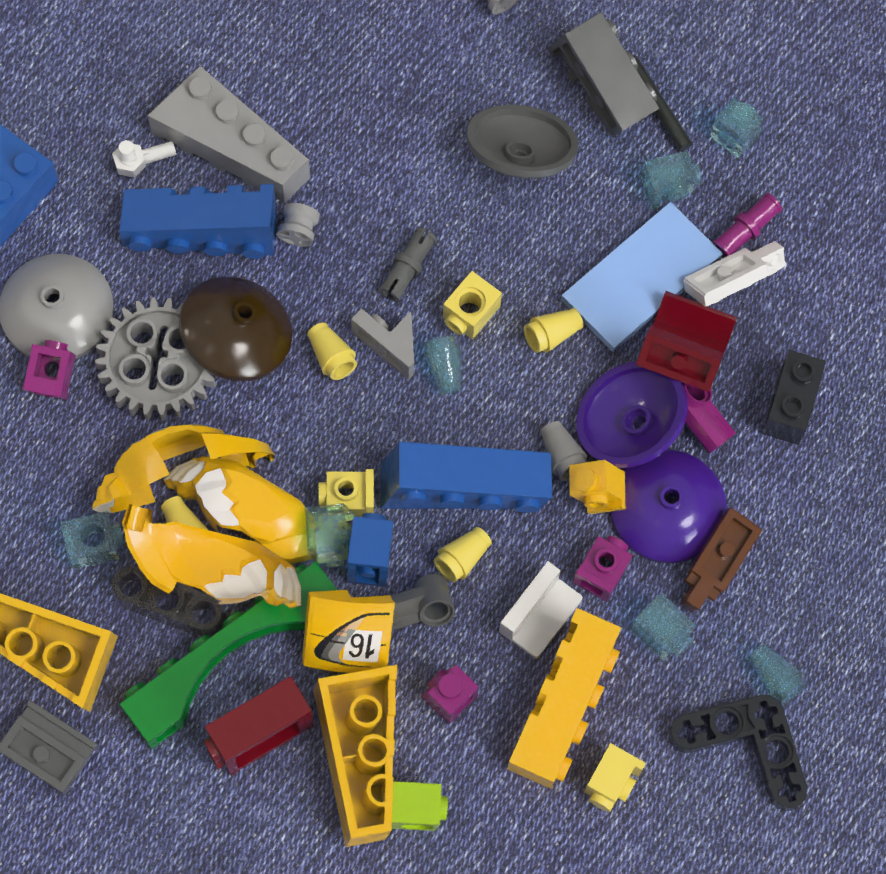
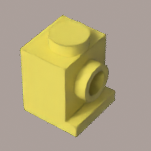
[319,469,374,518]
[584,743,646,812]

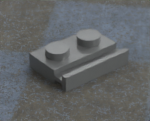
[0,700,98,795]

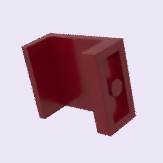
[636,291,738,392]

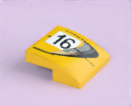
[302,590,395,673]

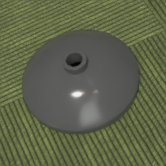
[466,105,578,179]

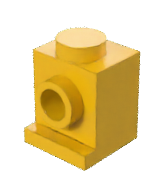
[569,460,626,514]

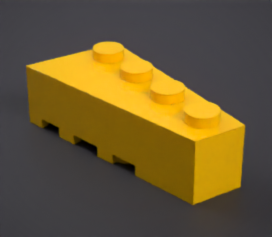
[0,593,118,712]
[507,608,621,789]
[313,665,397,847]

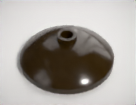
[179,276,292,381]

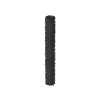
[633,54,693,152]

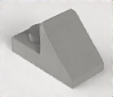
[351,308,414,380]

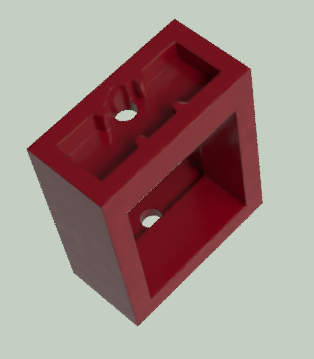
[203,676,314,776]

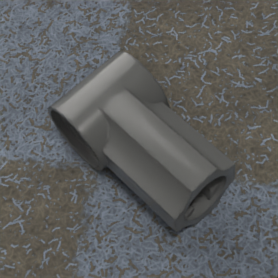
[390,574,455,630]

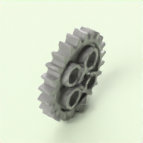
[95,297,216,421]

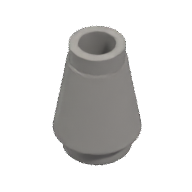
[540,421,587,481]

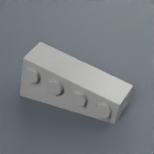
[147,66,310,203]

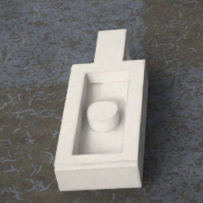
[683,241,786,307]

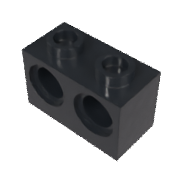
[762,350,826,445]

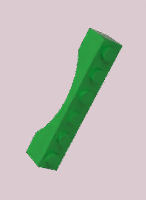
[120,561,337,750]

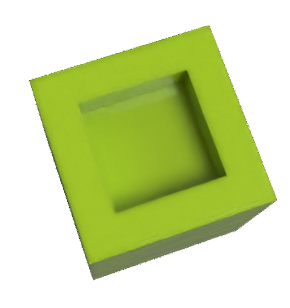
[392,781,448,831]

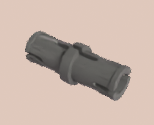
[378,227,437,302]

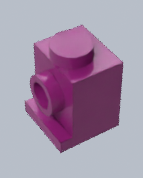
[23,340,76,401]
[573,535,633,602]
[421,665,479,725]

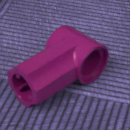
[681,382,736,454]

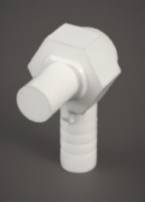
[112,140,177,178]

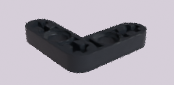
[669,695,807,811]

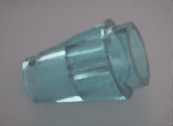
[423,336,462,395]
[748,644,806,704]

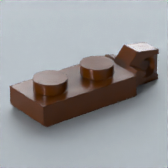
[680,507,762,613]

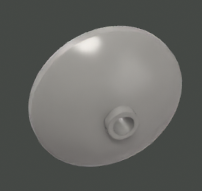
[0,254,114,359]

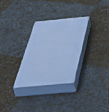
[561,202,723,352]

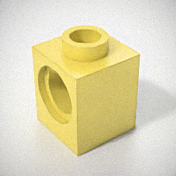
[443,271,502,340]

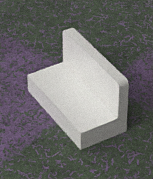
[499,561,582,658]

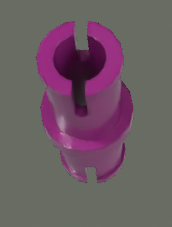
[712,193,782,258]

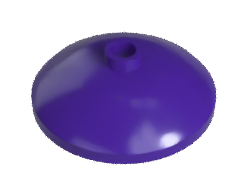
[576,361,688,468]
[610,450,726,563]

